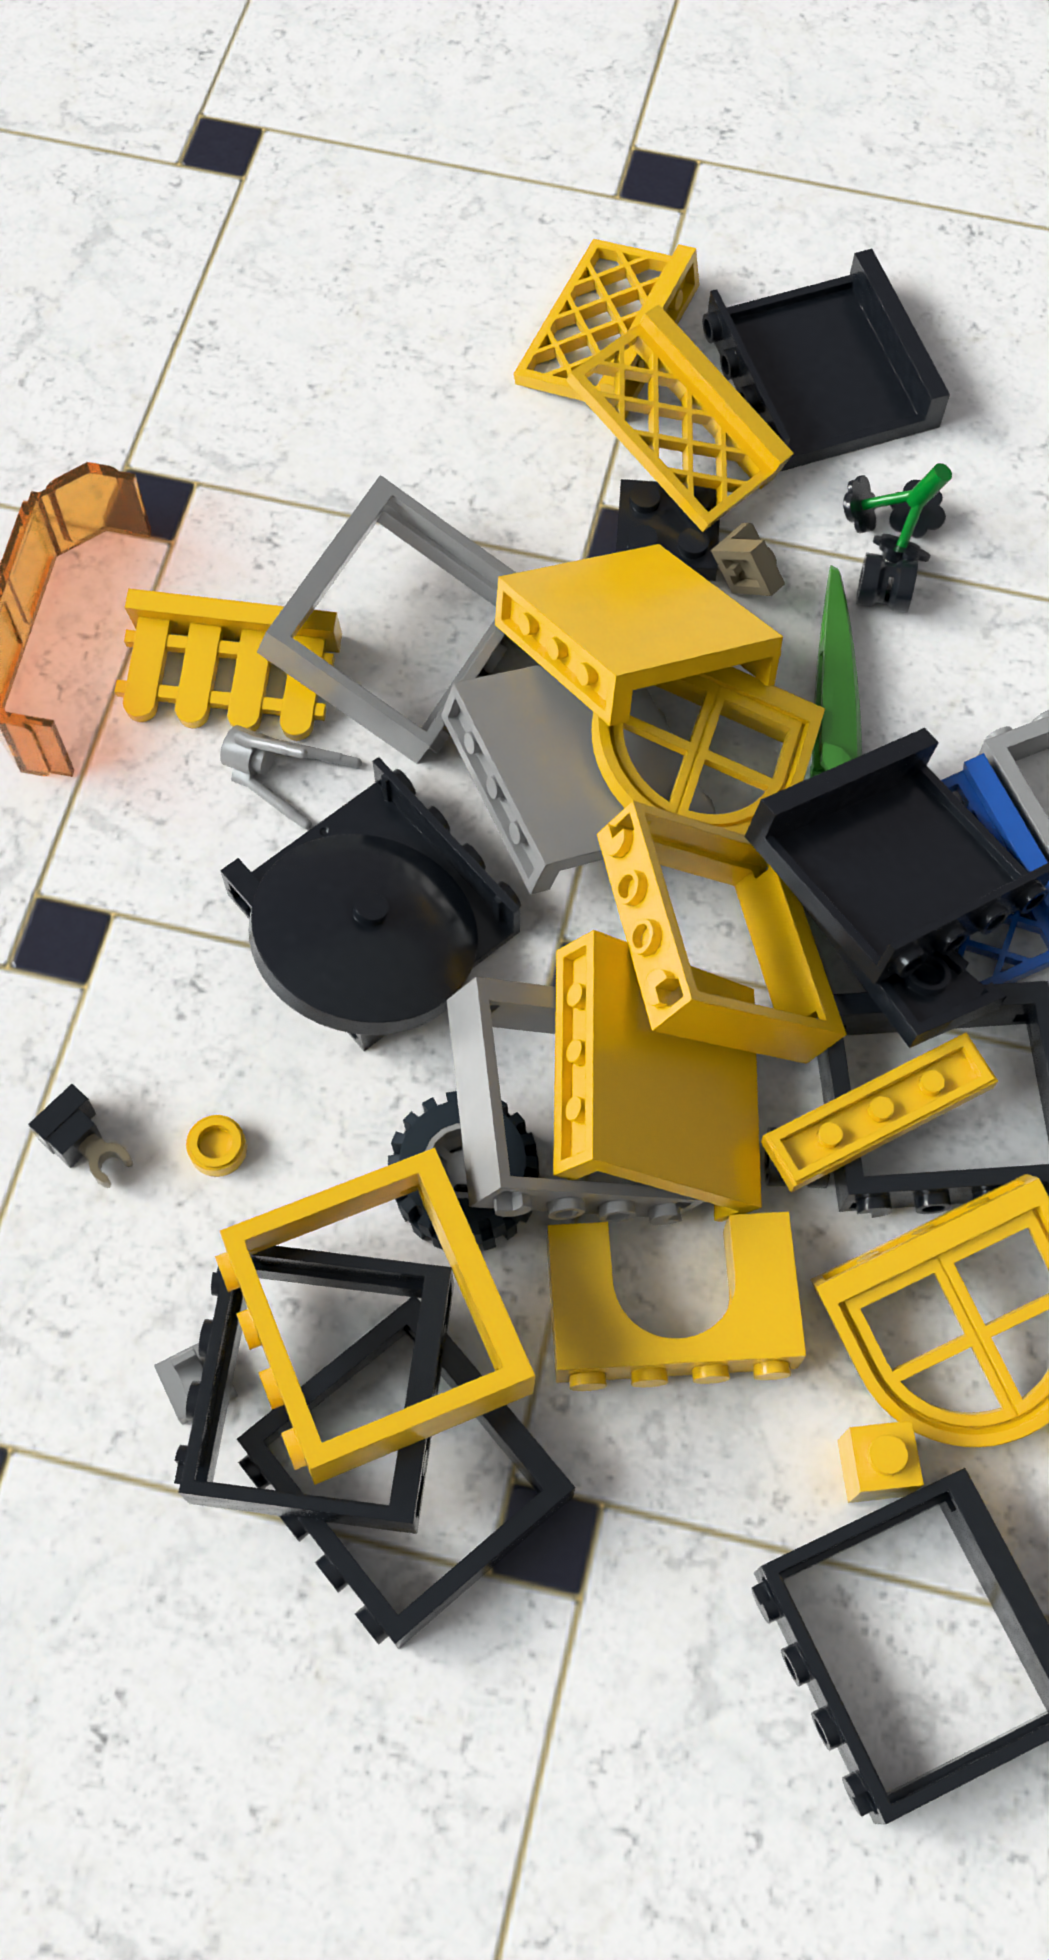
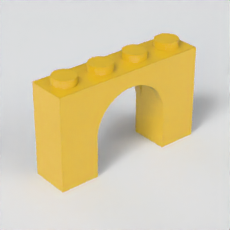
[546,1212,806,1391]

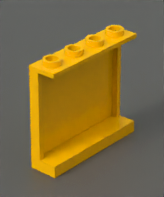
[495,544,783,726]
[553,930,762,1222]

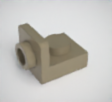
[711,523,785,596]

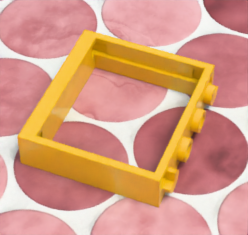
[597,801,847,1064]
[215,1148,535,1485]

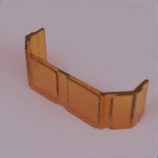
[0,462,152,777]

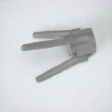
[220,725,362,830]

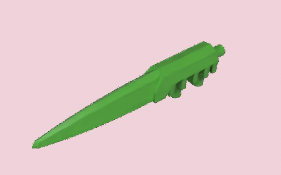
[810,565,862,778]

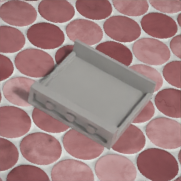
[441,665,716,895]

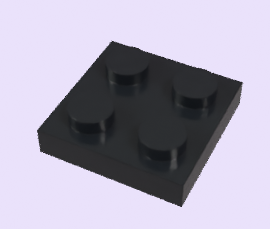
[616,479,720,581]

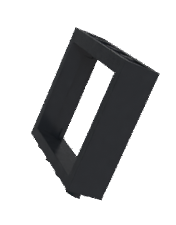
[816,981,1049,1218]
[174,1245,454,1534]
[237,1295,576,1649]
[751,1468,1049,1825]

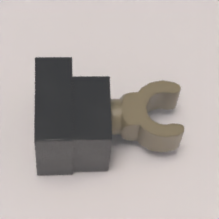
[28,1084,133,1188]

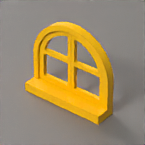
[592,667,825,835]
[810,1174,1049,1447]

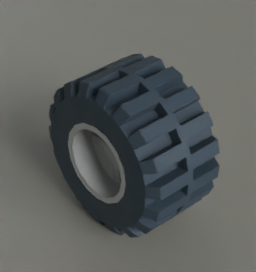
[388,1091,540,1251]

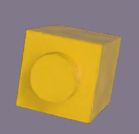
[837,1420,924,1503]

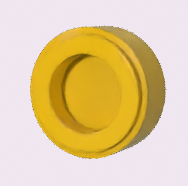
[186,1115,247,1177]

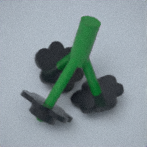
[843,463,952,563]

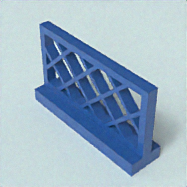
[941,753,1049,985]

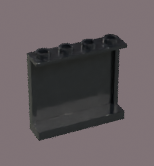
[702,248,950,472]
[744,728,1049,985]

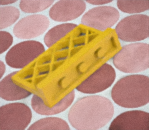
[513,239,699,418]
[566,304,794,532]

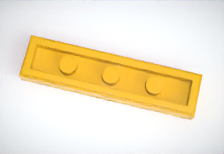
[761,1032,998,1193]

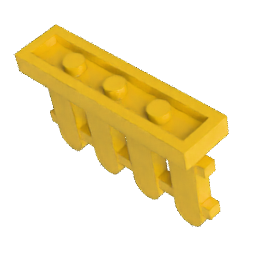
[114,588,342,741]

